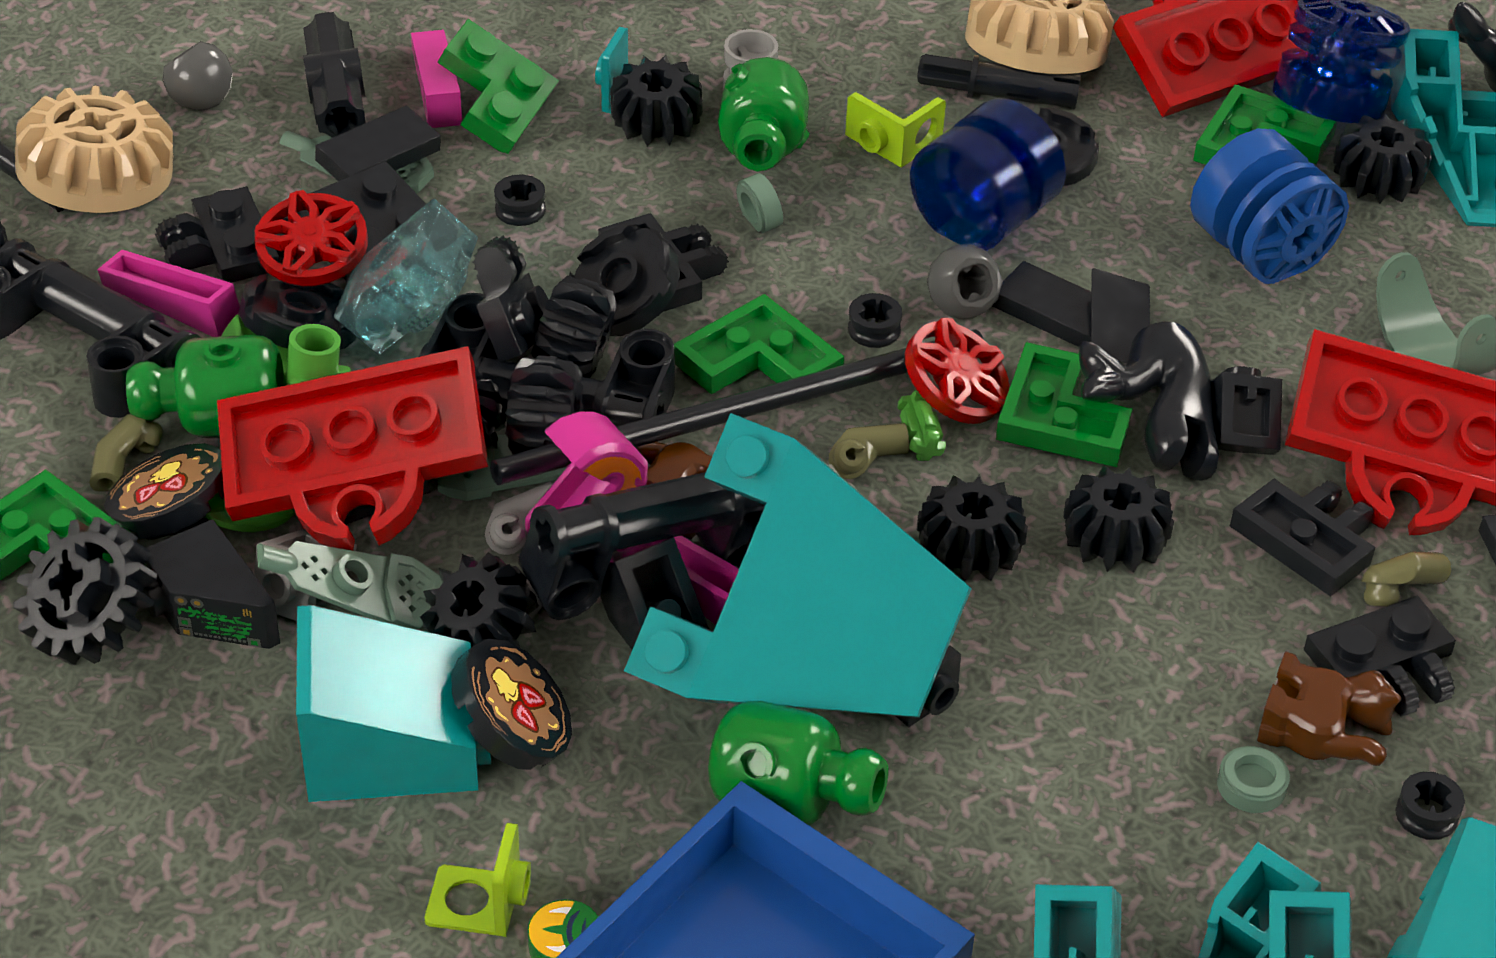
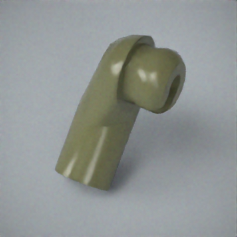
[89,414,163,491]
[829,423,909,479]
[1361,552,1451,606]

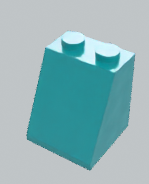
[296,605,491,802]

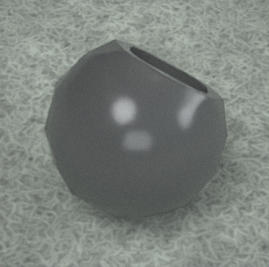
[162,41,233,110]
[927,244,1002,319]

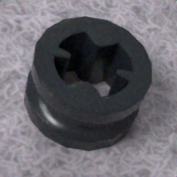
[494,174,546,226]
[848,293,902,348]
[1395,772,1465,840]

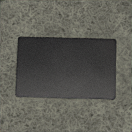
[1091,268,1150,363]

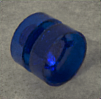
[910,99,1066,251]

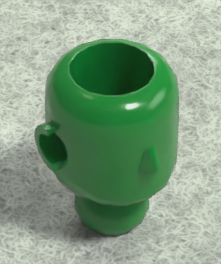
[718,57,810,172]
[126,335,285,438]
[708,701,888,826]

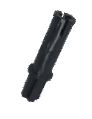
[917,54,1081,109]

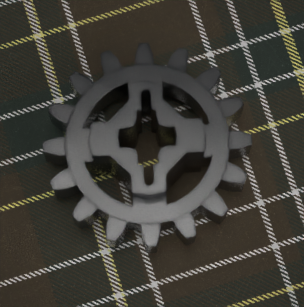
[13,517,157,665]

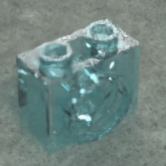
[334,198,478,355]

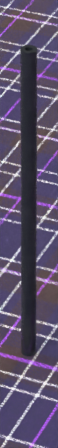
[490,329,984,485]

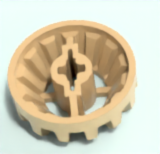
[965,0,1114,74]
[15,86,173,213]

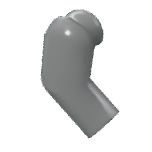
[485,482,552,555]

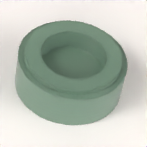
[736,173,783,233]
[1217,746,1290,813]

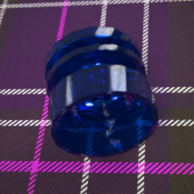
[1272,0,1410,123]

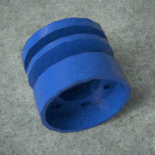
[1190,128,1349,284]

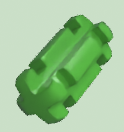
[897,390,946,461]

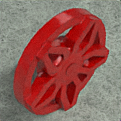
[255,190,368,286]
[905,318,1010,424]

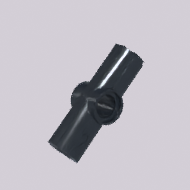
[303,12,366,138]

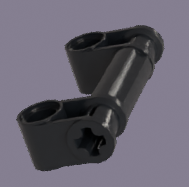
[0,238,201,418]
[419,293,675,426]
[518,472,765,620]

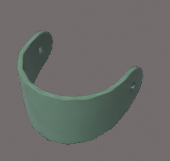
[1376,252,1496,375]

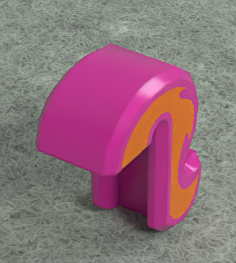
[525,412,648,534]

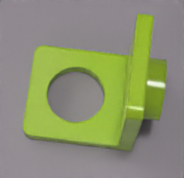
[845,92,946,168]
[424,823,531,937]

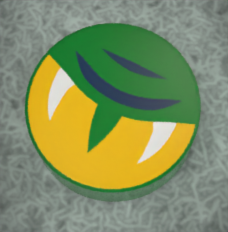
[527,899,598,958]

